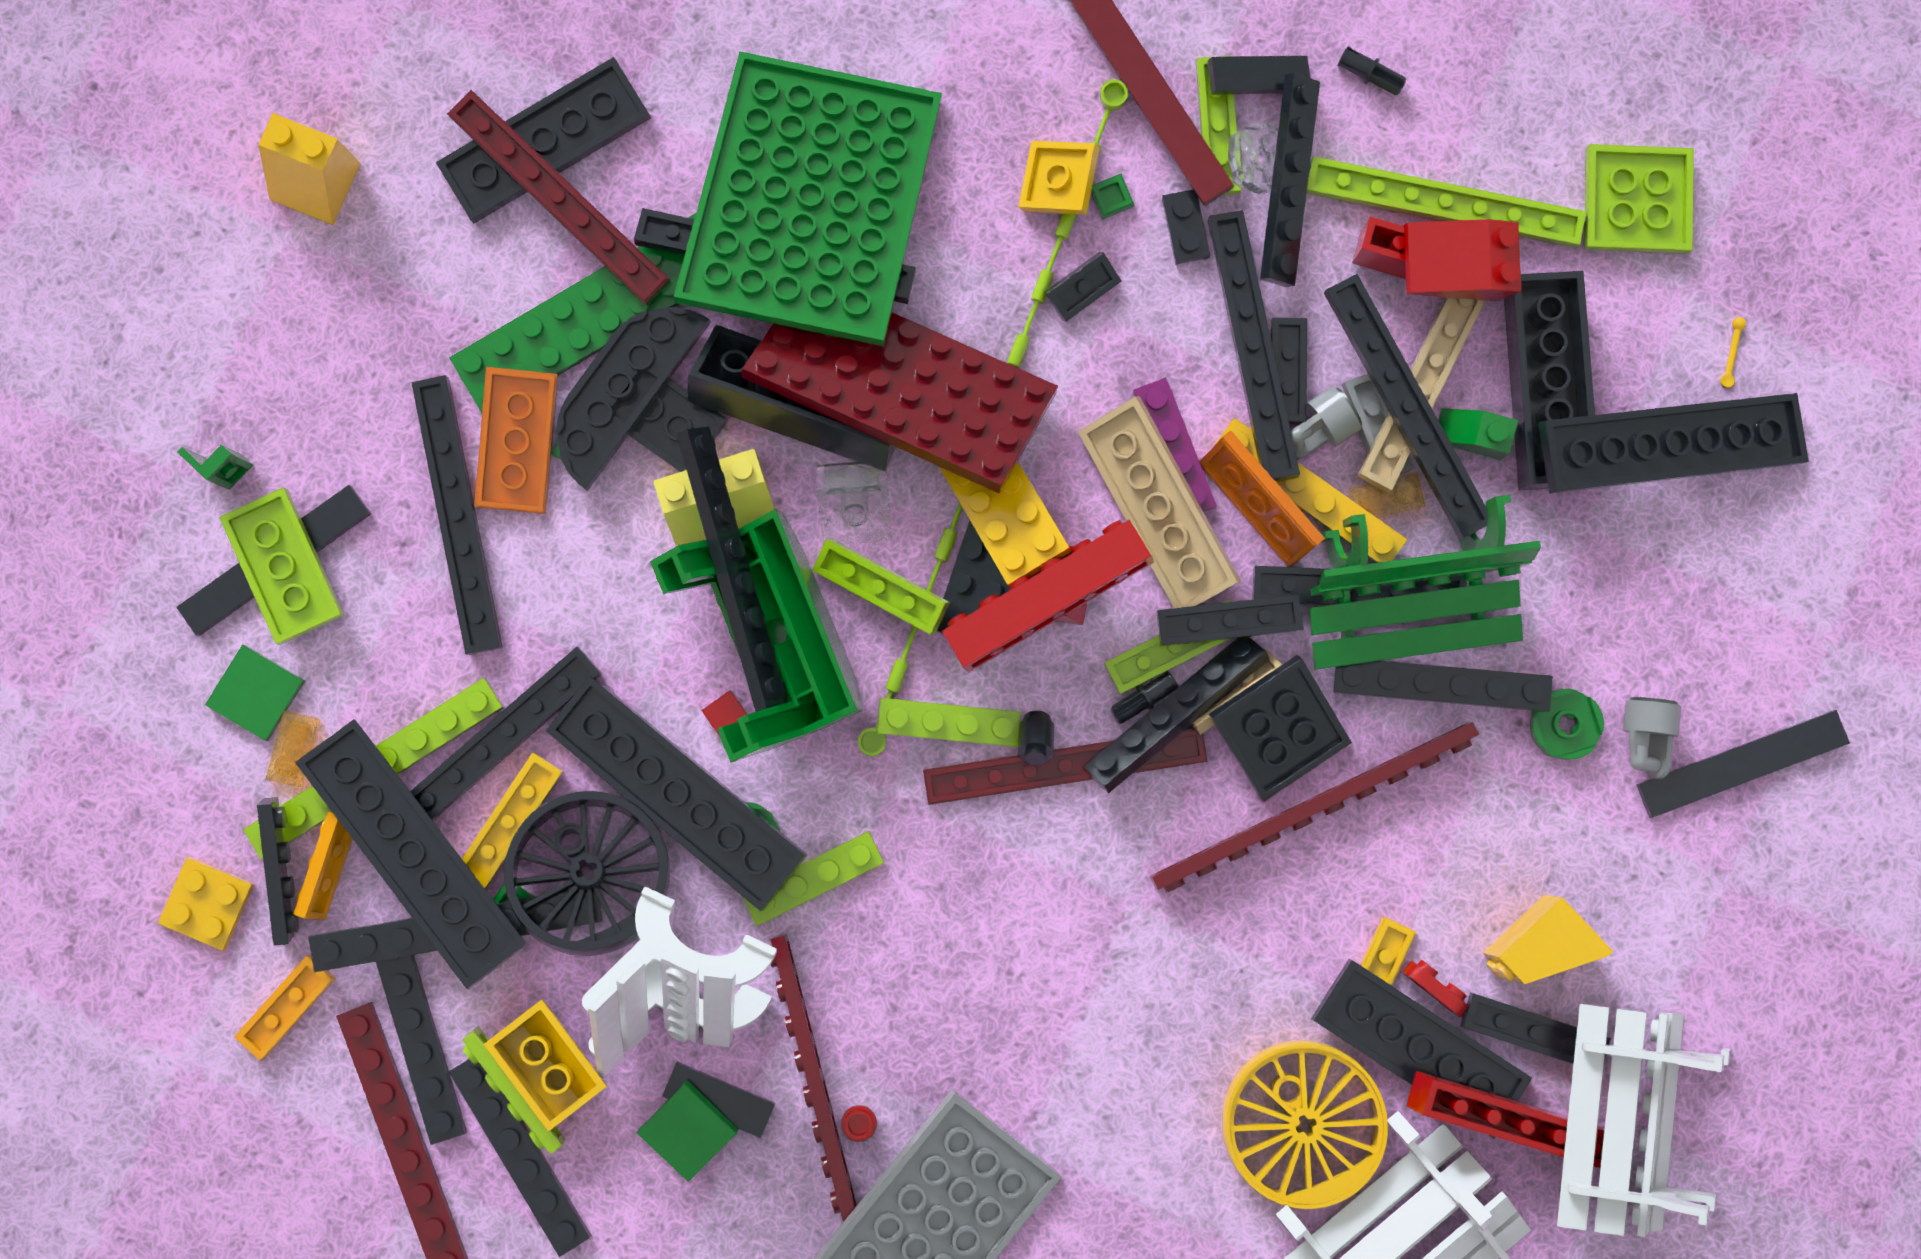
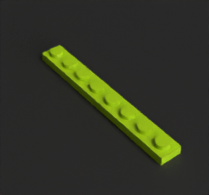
[1307,156,1586,248]
[243,678,504,860]

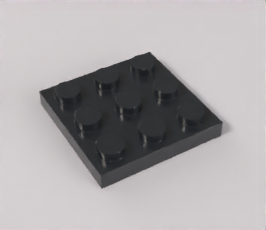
[1208,655,1352,802]

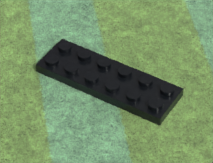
[436,57,651,224]
[1311,959,1532,1139]

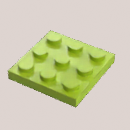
[1584,144,1694,254]

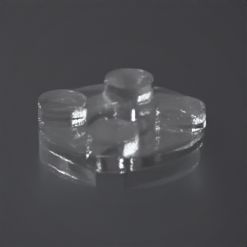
[1228,122,1278,194]

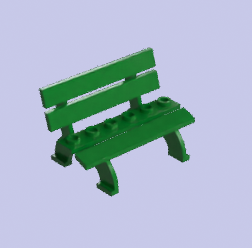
[1309,495,1541,670]

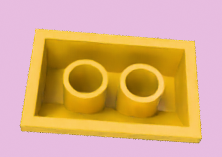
[483,999,608,1132]

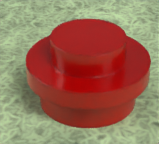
[841,1105,877,1142]

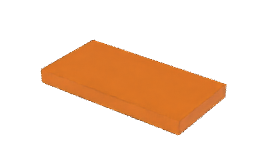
[474,367,558,514]
[1199,430,1325,567]

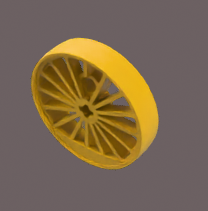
[1222,1040,1388,1209]

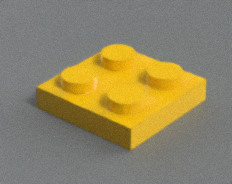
[1018,141,1100,215]
[158,857,254,951]

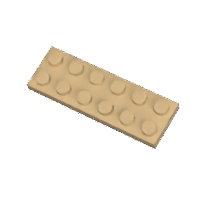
[1078,396,1241,608]

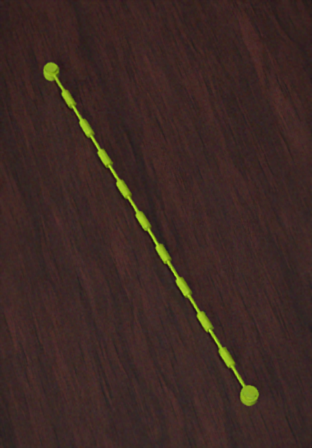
[858,79,1128,756]

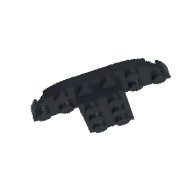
[556,307,728,491]

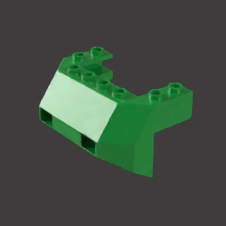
[650,508,863,763]

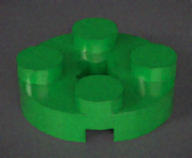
[1530,689,1604,760]

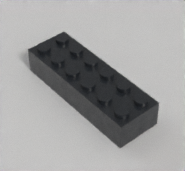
[1504,271,1595,491]
[688,324,896,471]

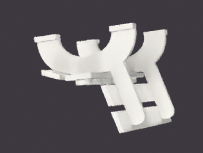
[582,886,777,1078]
[1557,1004,1731,1237]
[1276,1112,1531,1259]

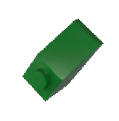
[1438,408,1518,460]

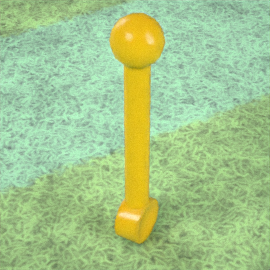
[1720,317,1746,388]

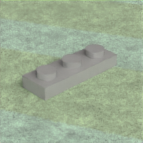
[1342,374,1414,474]

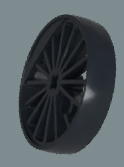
[504,791,670,956]

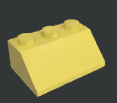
[653,449,775,546]

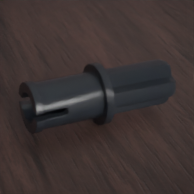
[1337,46,1406,95]
[1111,671,1179,724]

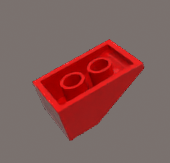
[1404,219,1521,301]

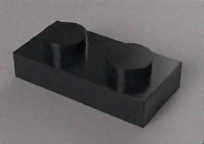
[1162,189,1210,265]
[1044,252,1122,322]

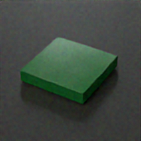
[205,644,305,741]
[636,1080,739,1182]

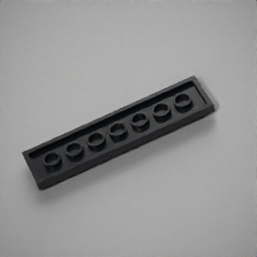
[1538,393,1809,494]
[546,676,808,911]
[295,719,527,990]

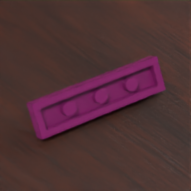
[1133,377,1217,512]

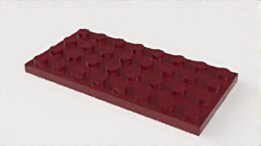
[742,312,1058,494]

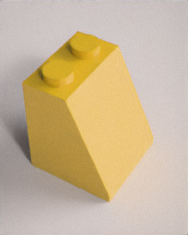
[258,113,361,225]
[1483,895,1613,984]

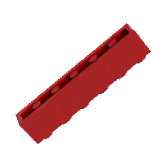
[942,519,1154,673]
[1406,1071,1605,1168]

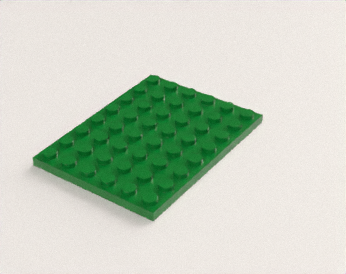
[674,51,942,346]

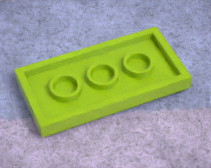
[219,487,344,645]

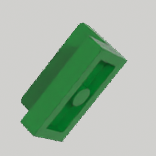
[177,445,254,490]

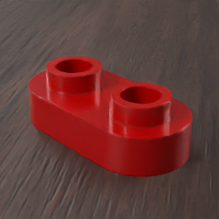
[1402,960,1468,1018]

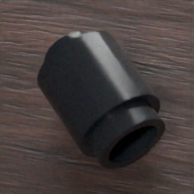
[1018,711,1055,765]

